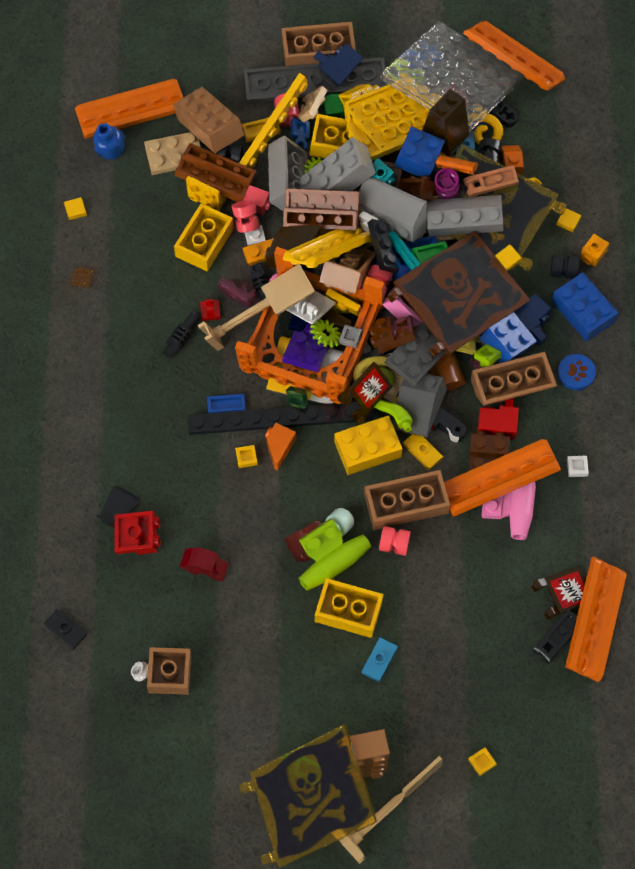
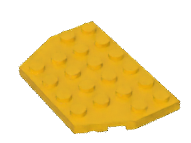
[344,79,440,161]

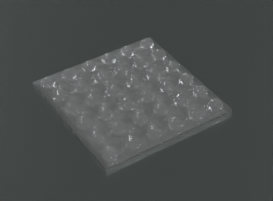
[380,21,524,132]

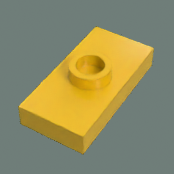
[241,117,281,142]
[325,288,362,316]
[403,434,443,471]

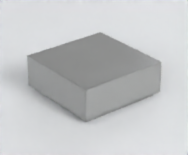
[339,325,363,349]

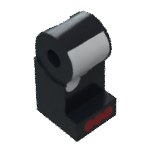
[431,408,466,442]

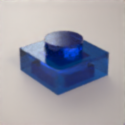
[288,315,308,332]

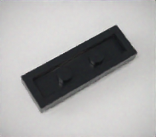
[367,219,398,273]

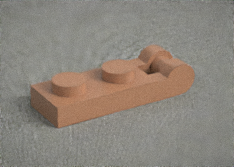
[464,165,519,197]

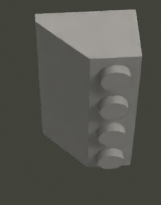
[268,135,308,210]
[359,177,427,242]
[427,195,503,237]

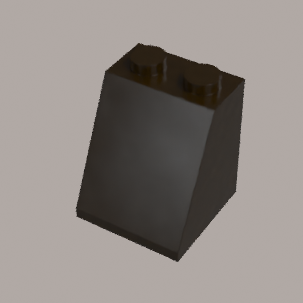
[422,89,470,157]
[265,225,321,272]

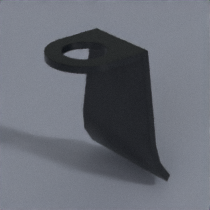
[96,486,140,528]

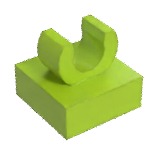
[474,344,501,368]

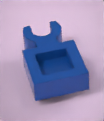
[290,118,310,150]

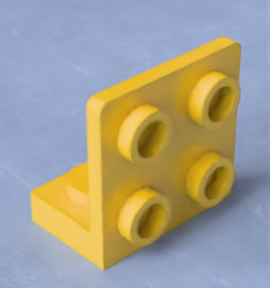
[186,176,228,211]

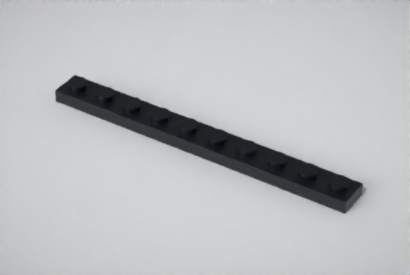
[188,402,379,435]

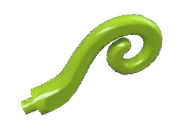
[374,366,413,432]

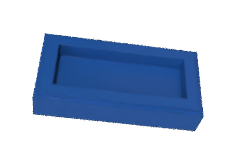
[207,393,246,413]

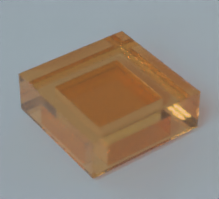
[71,267,94,289]

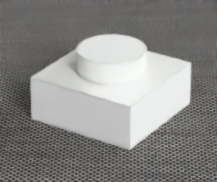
[359,211,378,232]
[244,225,266,246]
[567,456,589,477]

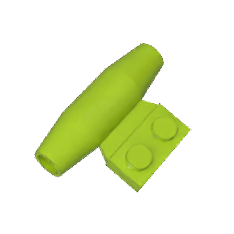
[299,519,371,591]

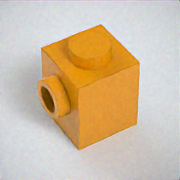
[580,234,609,267]

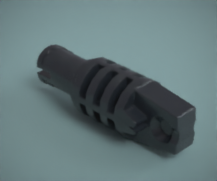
[250,263,269,301]
[162,312,201,358]

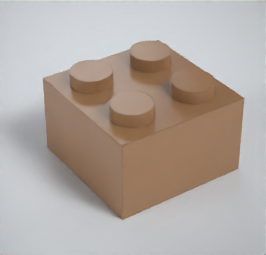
[147,647,191,695]

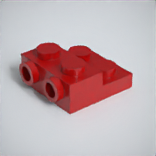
[115,511,161,555]

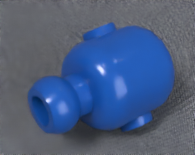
[93,123,125,160]

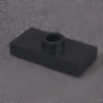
[44,609,87,650]

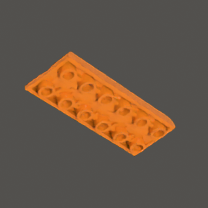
[463,21,565,91]
[75,79,183,139]
[444,439,561,517]
[565,556,627,682]

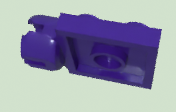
[282,323,330,373]

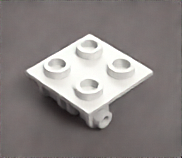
[287,291,336,325]

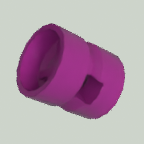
[435,168,460,199]

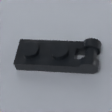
[533,609,577,664]

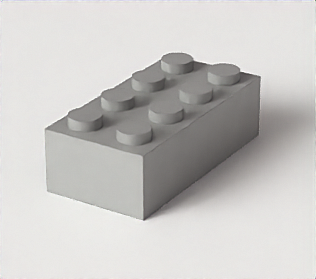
[299,137,376,191]

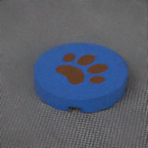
[558,354,596,390]

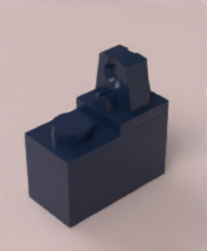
[313,44,363,87]
[514,294,551,346]

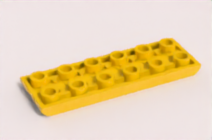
[283,228,372,268]

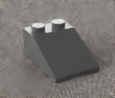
[392,374,447,438]

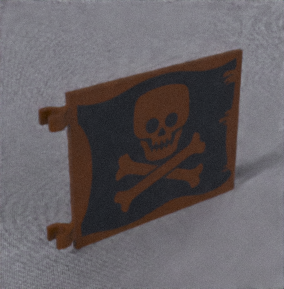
[387,231,530,357]

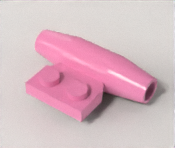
[481,482,536,540]

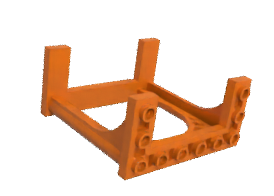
[235,247,385,404]

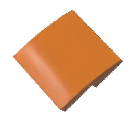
[436,155,478,175]

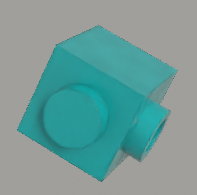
[371,158,397,186]

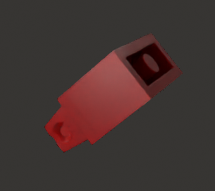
[477,398,519,440]

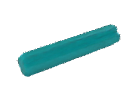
[388,230,420,271]

